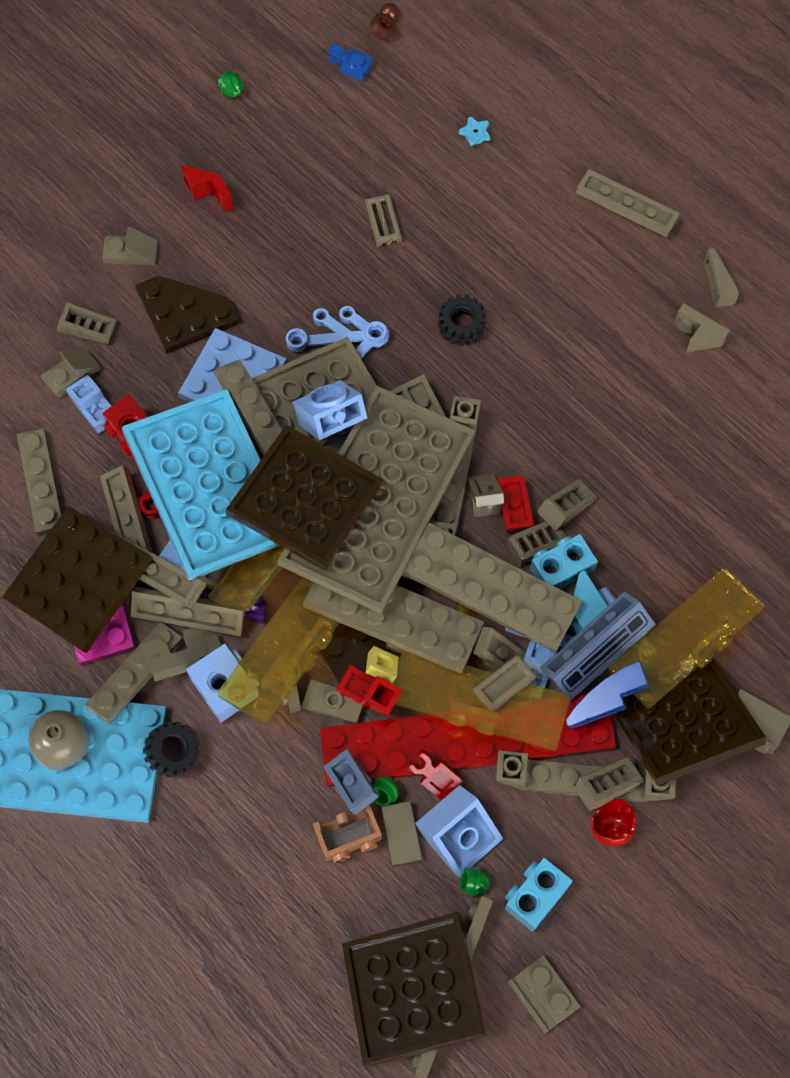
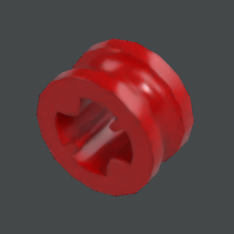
[139,492,160,519]

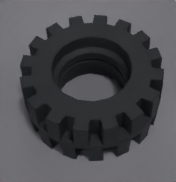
[438,294,486,346]
[143,721,200,777]

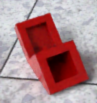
[181,165,233,212]
[336,665,403,716]

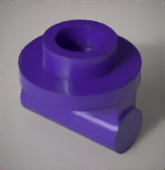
[239,593,267,623]

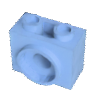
[293,380,367,440]
[186,644,260,723]

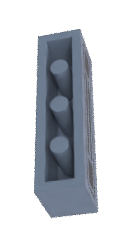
[540,591,656,701]

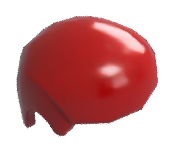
[590,799,636,847]

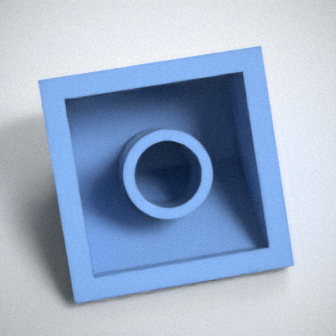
[415,785,503,877]

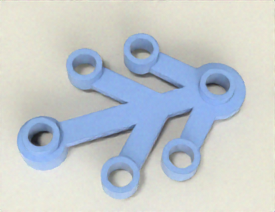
[286,306,389,359]

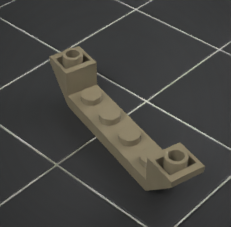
[429,396,481,536]
[496,751,676,802]

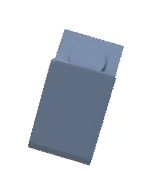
[324,749,379,815]

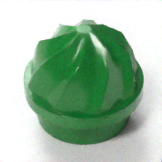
[218,71,244,97]
[371,775,399,806]
[460,866,490,897]

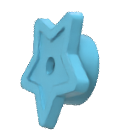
[458,117,490,146]

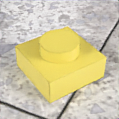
[366,646,399,683]

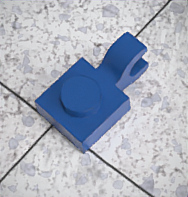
[328,43,373,82]

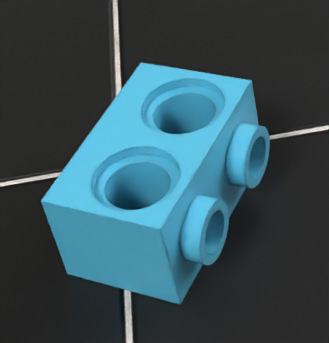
[530,534,598,590]
[505,858,572,932]

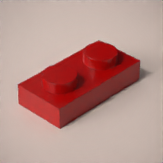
[497,475,534,533]

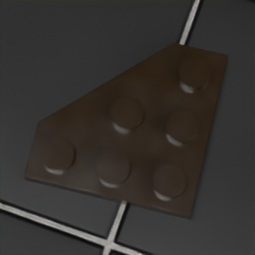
[135,276,239,354]

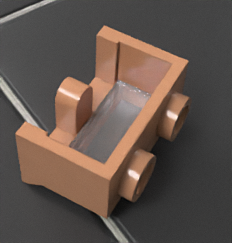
[313,804,382,864]

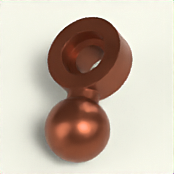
[370,3,399,39]

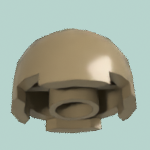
[28,710,90,771]

